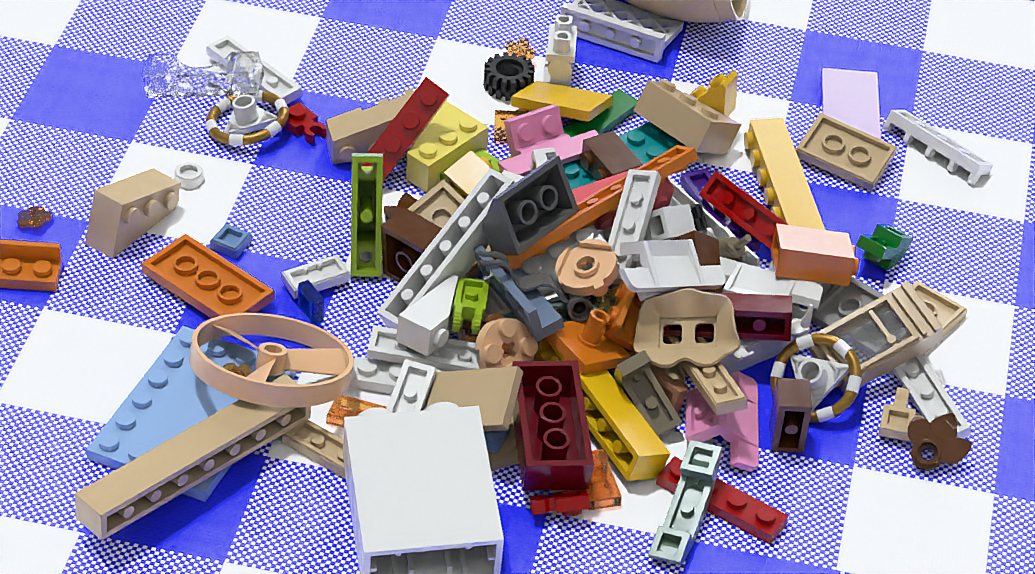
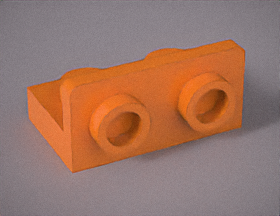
[0,240,63,292]
[603,281,644,354]

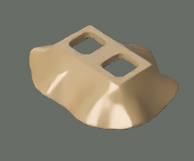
[633,288,740,368]

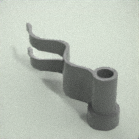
[477,250,593,322]

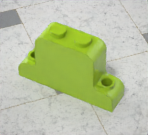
[350,153,383,277]

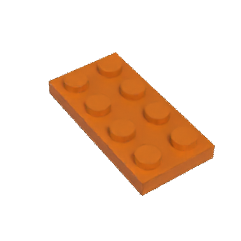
[141,233,274,318]

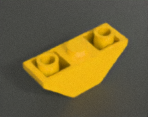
[690,70,738,117]

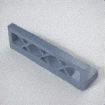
[473,245,565,342]

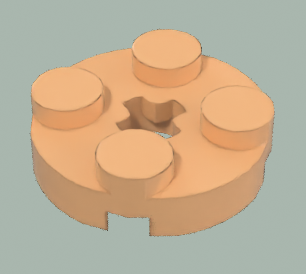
[555,239,620,297]
[475,318,538,369]

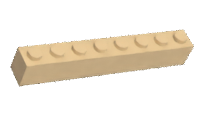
[75,374,311,540]

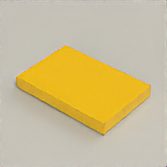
[511,80,613,122]

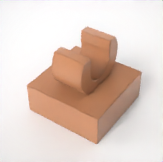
[656,373,688,414]

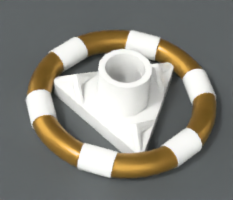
[205,90,289,146]
[770,333,862,423]

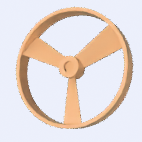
[189,313,354,408]

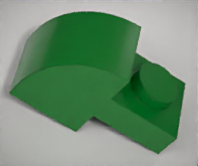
[856,224,913,270]

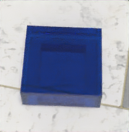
[298,280,324,324]

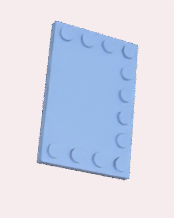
[86,326,297,502]

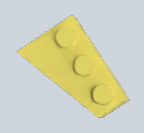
[406,101,489,193]

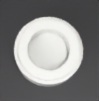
[174,162,204,189]

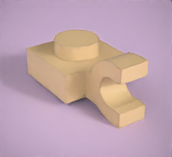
[878,387,916,442]

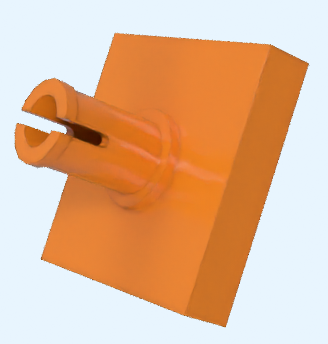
[545,309,631,375]

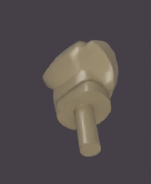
[717,234,751,261]

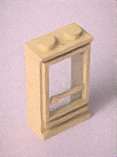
[809,280,943,394]

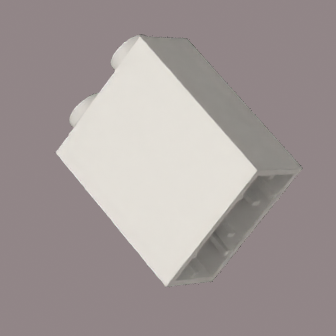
[343,402,504,574]

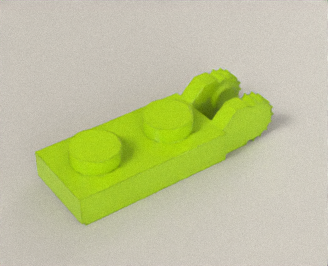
[452,277,490,334]

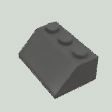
[482,155,579,255]

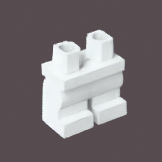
[543,15,577,87]

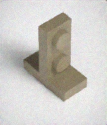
[613,350,682,437]

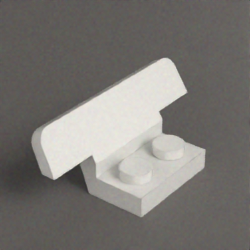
[618,239,726,292]
[720,257,823,309]

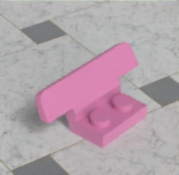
[498,104,599,177]
[685,371,759,472]

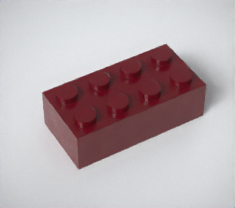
[512,360,594,491]

